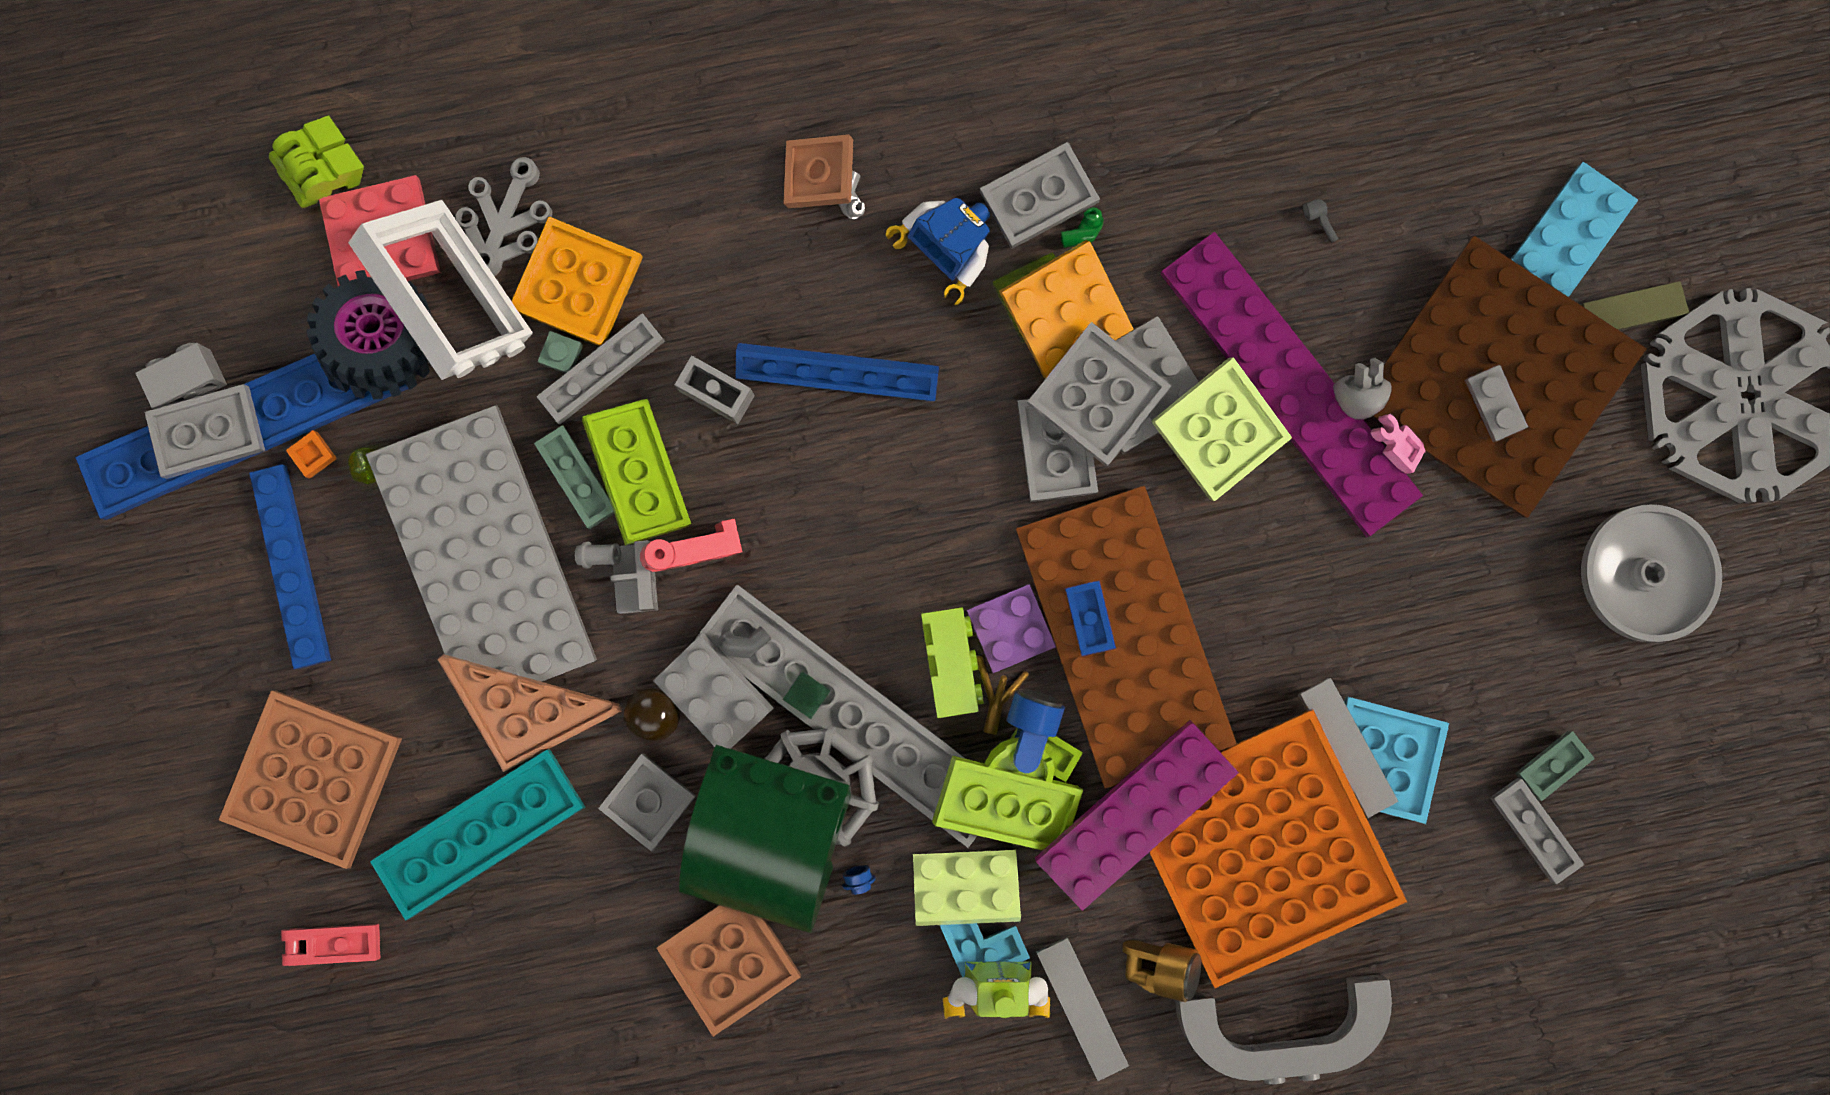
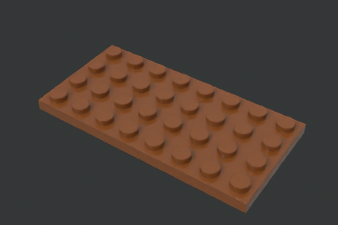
[1016,486,1237,789]

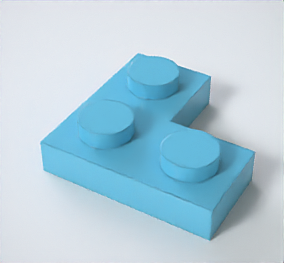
[940,923,1030,977]

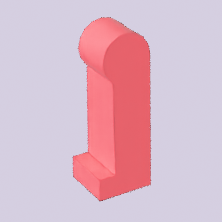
[640,519,742,572]

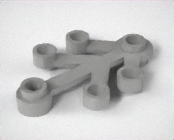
[455,157,552,276]

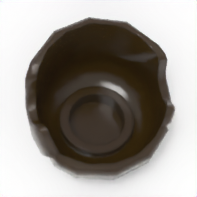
[623,688,680,742]

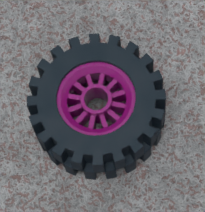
[307,270,432,400]

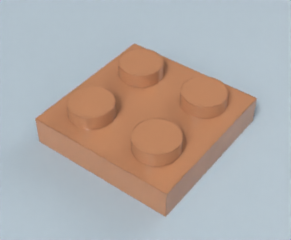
[784,134,853,209]

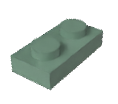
[1515,731,1595,801]

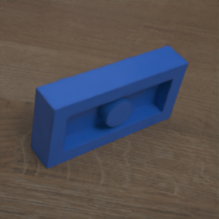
[1065,581,1116,657]

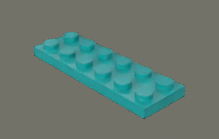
[370,749,585,921]

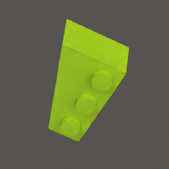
[921,607,984,718]

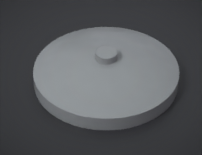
[1581,505,1722,642]

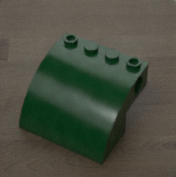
[679,745,851,934]

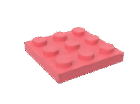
[319,175,441,287]

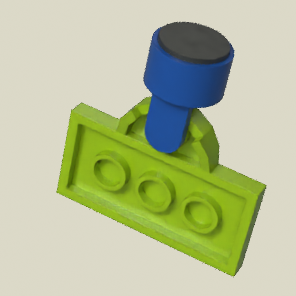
[932,689,1083,850]

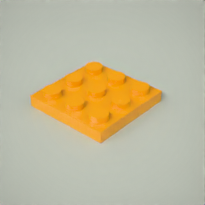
[511,217,643,346]
[999,240,1134,379]

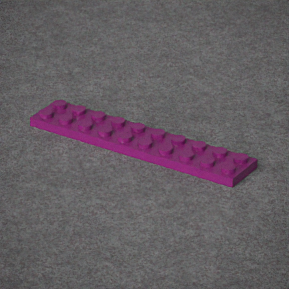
[1160,232,1423,537]

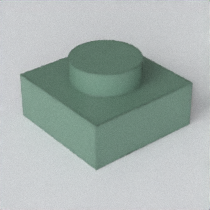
[538,331,583,374]

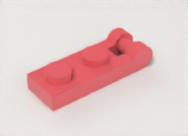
[281,924,380,966]

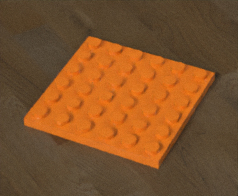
[1150,709,1407,988]

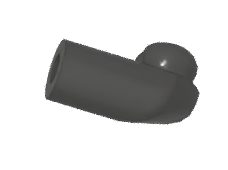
[718,626,771,658]

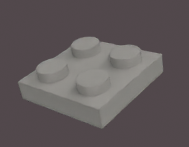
[598,754,696,852]

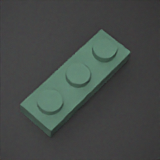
[534,425,614,529]

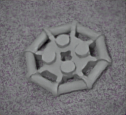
[765,726,879,847]

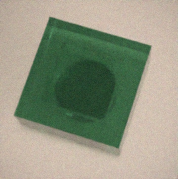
[782,671,831,719]

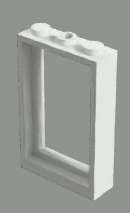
[348,200,533,380]

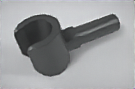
[1303,199,1339,243]

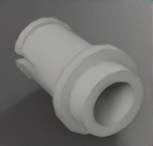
[575,542,621,569]

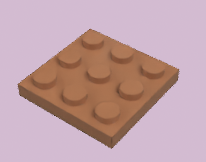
[657,905,802,1037]

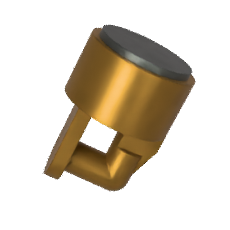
[1122,940,1201,1003]

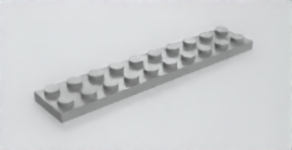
[695,585,977,848]

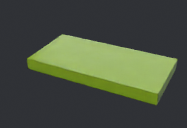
[582,399,691,546]

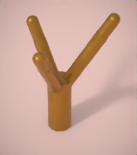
[977,656,1029,735]

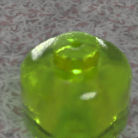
[348,448,376,484]

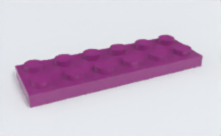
[1035,720,1239,911]

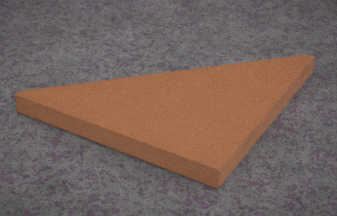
[438,654,622,772]

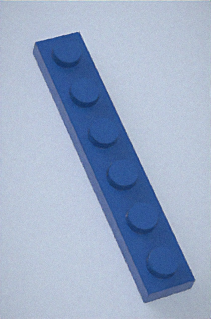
[736,343,939,401]
[249,464,331,669]

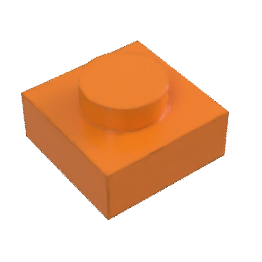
[286,430,337,479]

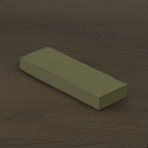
[1581,281,1689,331]

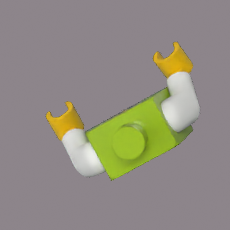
[943,962,1050,1019]

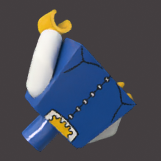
[886,198,990,305]

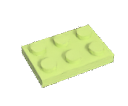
[913,850,1021,926]

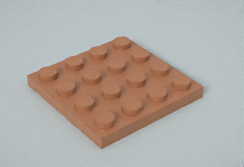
[219,691,402,869]

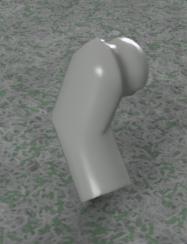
[838,171,865,219]

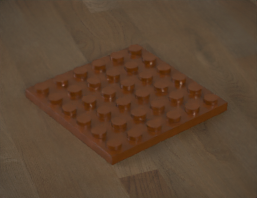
[1371,236,1647,518]

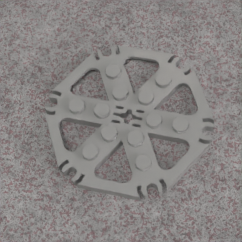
[1641,288,1830,504]

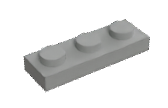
[1490,778,1585,885]

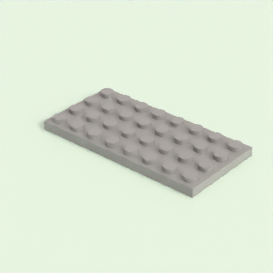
[366,405,597,682]

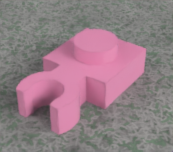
[1371,414,1426,474]

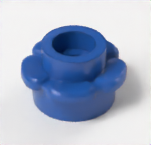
[842,865,876,895]

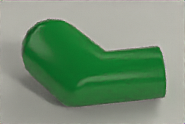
[1060,207,1104,248]

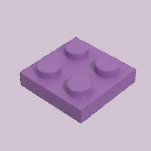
[967,584,1056,673]

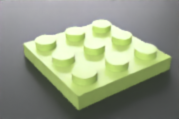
[1151,358,1292,501]

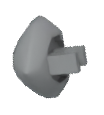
[1333,358,1391,420]

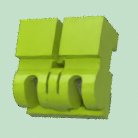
[269,115,364,208]

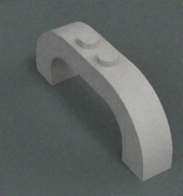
[1175,974,1392,1084]

